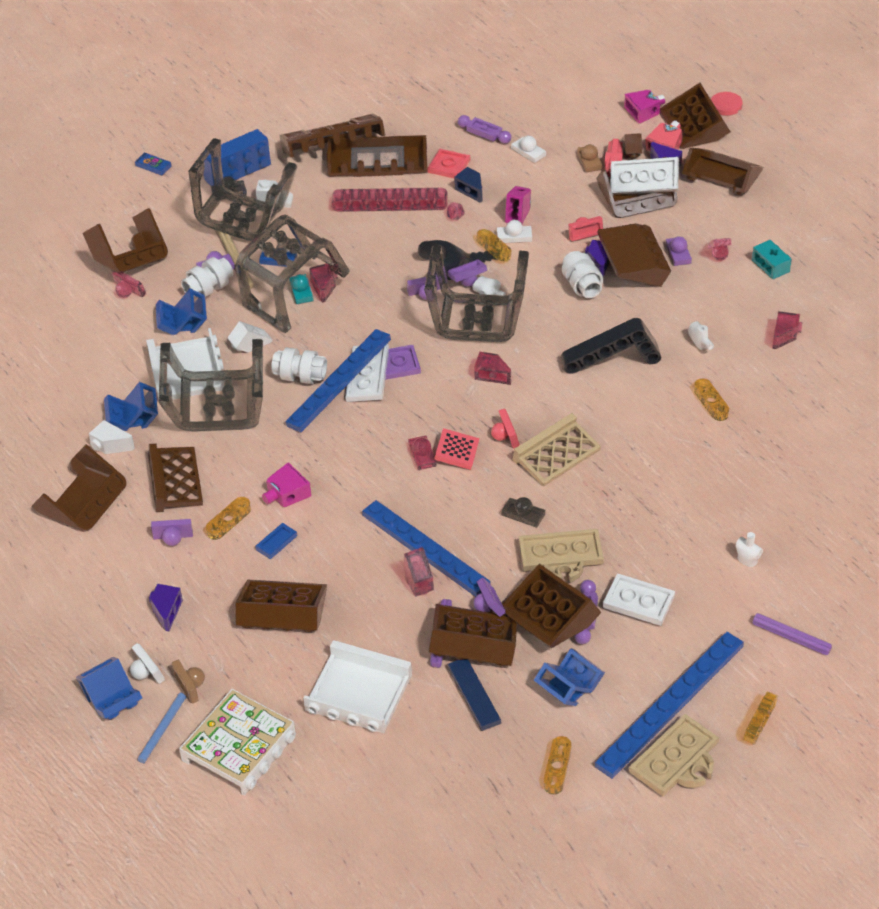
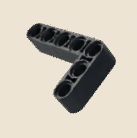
[561,318,662,374]

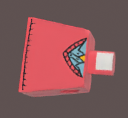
[645,121,682,151]

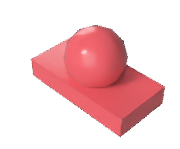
[568,216,603,242]
[491,408,520,449]

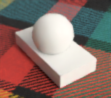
[511,135,546,163]
[497,220,532,243]
[130,643,165,684]

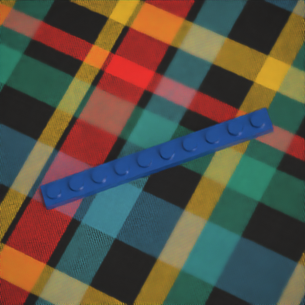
[595,632,744,779]

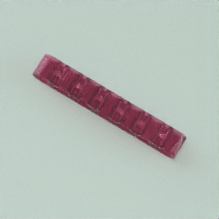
[331,188,448,212]

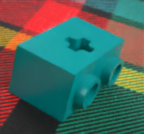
[752,240,792,280]

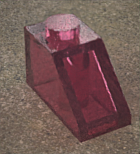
[309,263,338,303]
[772,311,803,349]
[474,351,511,385]
[404,547,434,597]

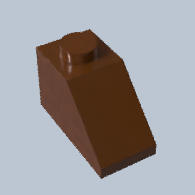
[622,133,642,159]

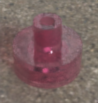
[447,202,465,220]

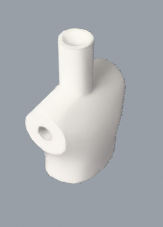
[473,276,506,300]
[688,321,714,350]
[735,532,763,567]

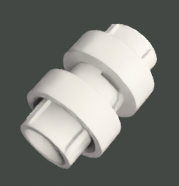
[562,251,603,298]
[181,257,234,297]
[272,347,327,384]

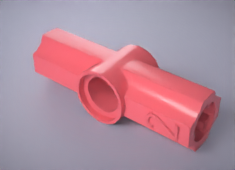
[605,138,623,178]

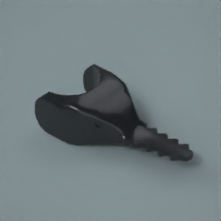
[418,240,501,281]

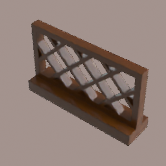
[148,443,203,512]

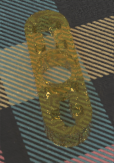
[476,229,512,261]
[694,378,729,421]
[206,497,251,540]
[743,691,778,745]
[544,736,572,795]

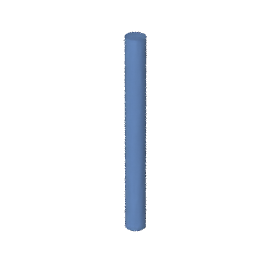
[138,693,186,764]

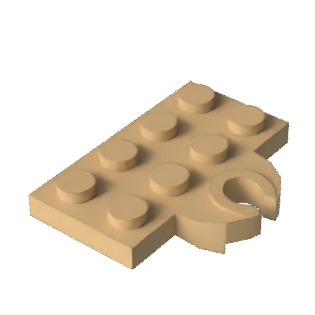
[519,529,604,582]
[629,714,719,797]

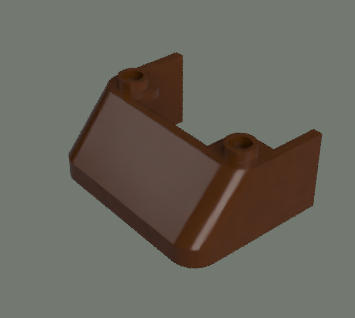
[83,208,168,273]

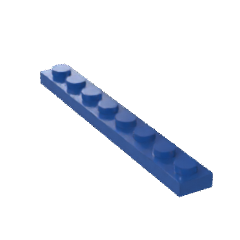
[285,329,391,433]
[362,500,491,597]

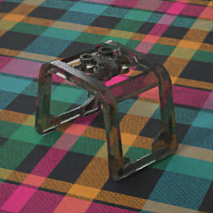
[188,138,297,241]
[236,214,350,333]
[424,246,529,342]
[159,339,263,432]

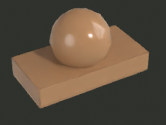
[577,144,602,172]
[172,659,205,704]

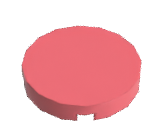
[711,92,743,116]

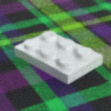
[603,573,675,626]

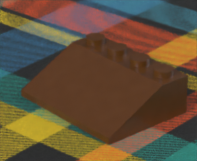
[660,82,731,149]
[597,223,671,287]
[502,563,601,648]
[235,579,327,632]
[429,604,517,667]

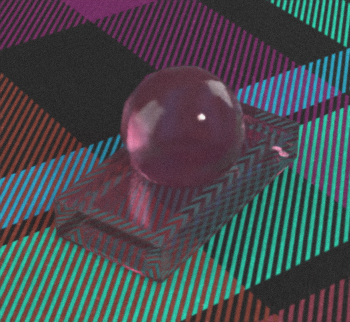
[708,238,732,261]
[112,272,146,298]
[408,435,437,470]

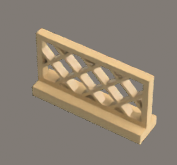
[512,413,601,487]

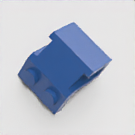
[156,288,207,335]
[104,382,158,431]
[534,648,605,706]
[76,657,142,719]

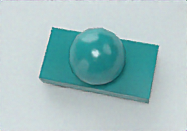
[289,274,314,304]

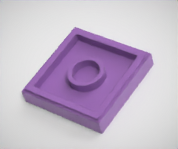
[385,345,421,380]

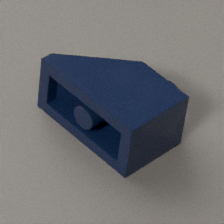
[454,167,483,203]

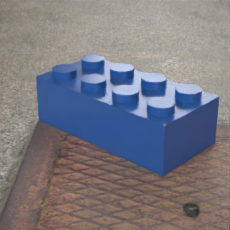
[201,129,271,190]

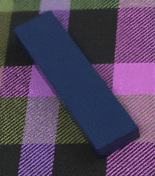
[448,659,501,731]

